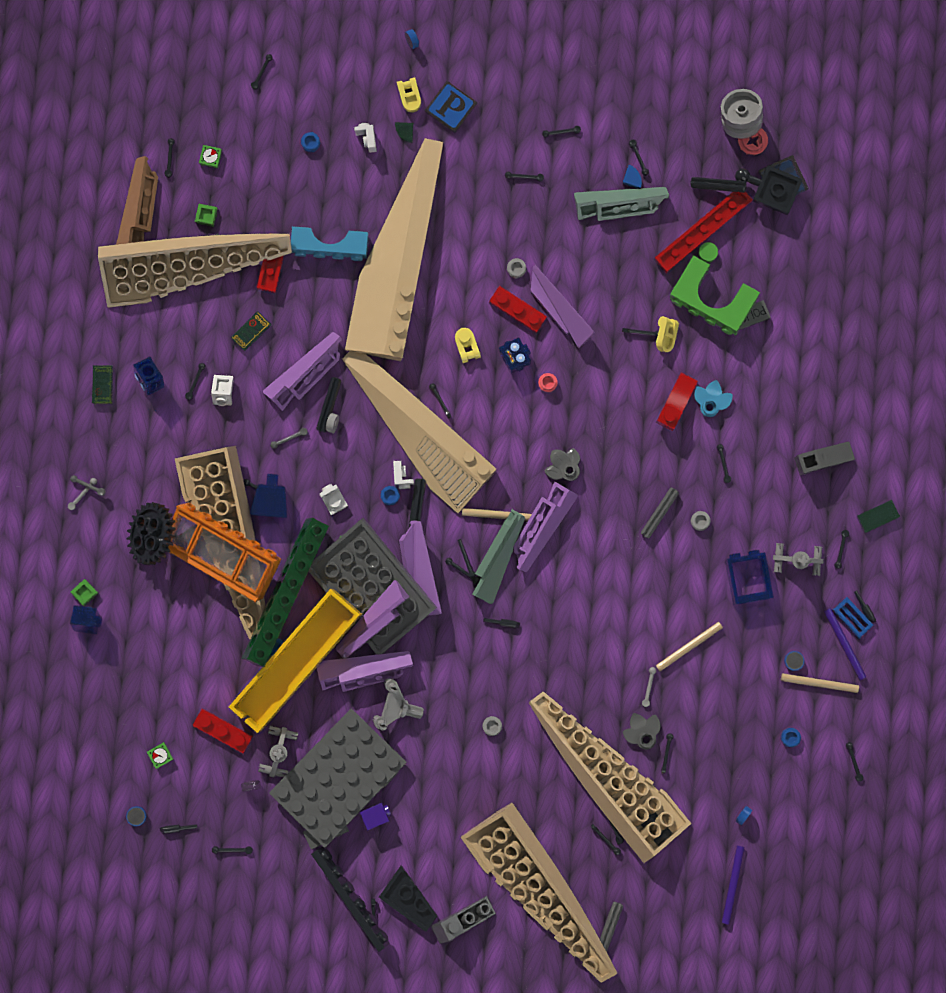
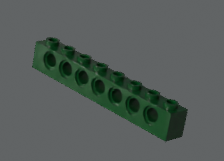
[242,518,329,667]

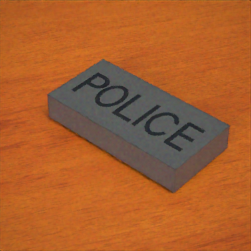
[740,300,771,330]

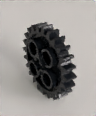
[126,502,176,565]

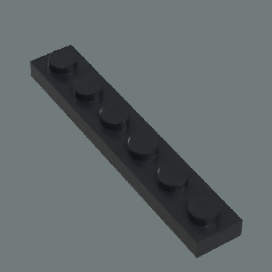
[311,846,390,952]

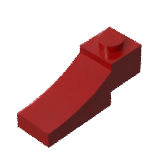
[656,372,698,431]

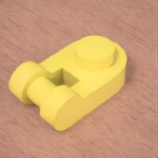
[397,77,421,112]
[656,316,679,352]
[455,328,481,363]

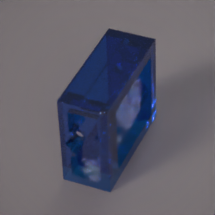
[725,550,774,605]

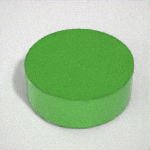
[698,242,718,262]

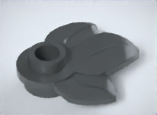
[544,448,580,481]
[623,713,660,750]

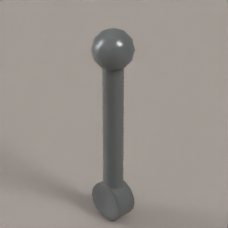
[270,428,308,449]
[70,475,106,496]

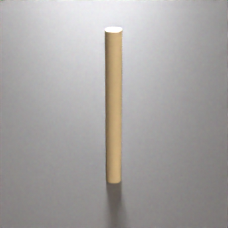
[462,508,532,521]
[655,622,723,672]
[781,673,859,693]

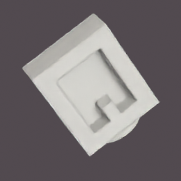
[354,123,377,153]
[211,375,234,406]
[393,461,414,489]
[320,484,348,516]

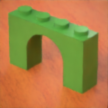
[670,255,760,335]

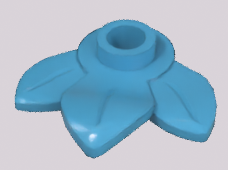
[694,380,733,417]

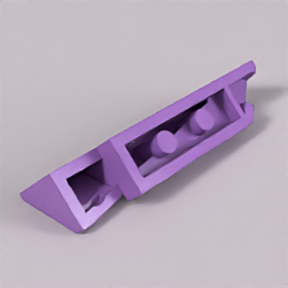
[530,265,595,348]
[263,332,342,411]
[514,482,578,572]
[399,520,442,616]
[336,580,409,659]
[317,651,413,692]

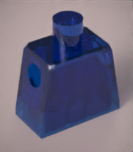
[250,474,288,519]

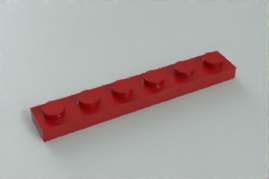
[654,191,753,273]

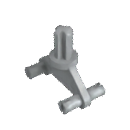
[773,543,823,576]
[373,678,424,730]
[258,726,298,778]

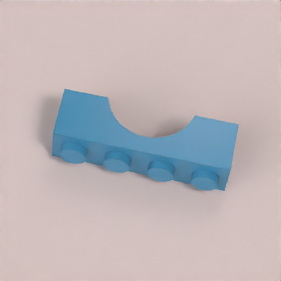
[291,226,369,261]

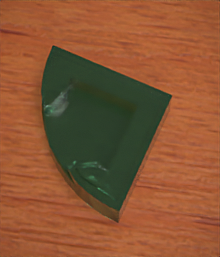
[395,122,414,143]

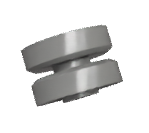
[721,89,763,139]

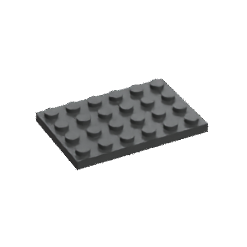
[309,518,437,655]
[269,709,407,848]

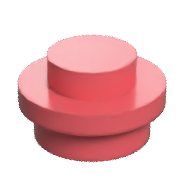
[538,373,557,392]

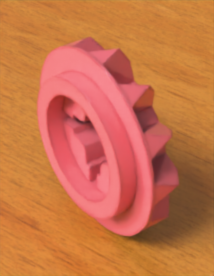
[738,128,768,156]

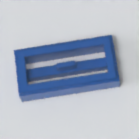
[832,597,874,639]

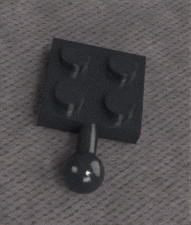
[735,165,803,215]

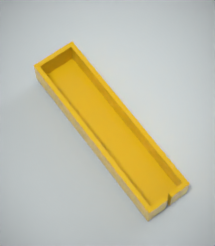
[229,589,362,733]

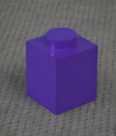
[360,802,391,830]

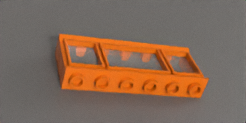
[168,503,281,602]

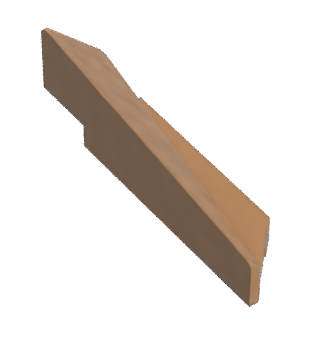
[116,156,158,245]

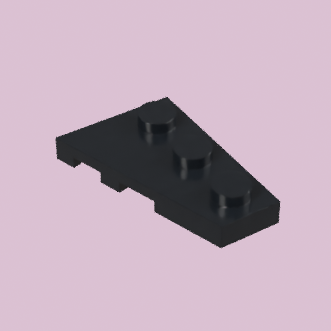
[378,865,438,932]

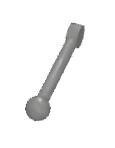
[68,478,97,510]
[642,667,657,707]

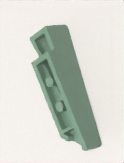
[574,187,669,221]
[473,509,525,604]

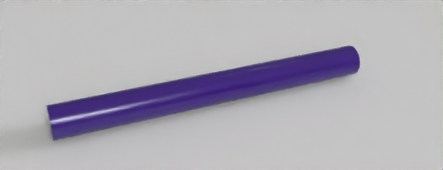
[824,608,866,680]
[722,845,745,925]

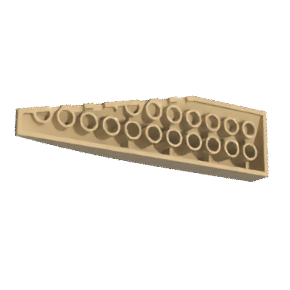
[345,138,443,361]

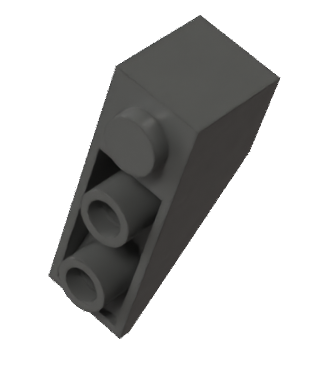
[794,442,855,476]
[431,896,496,944]

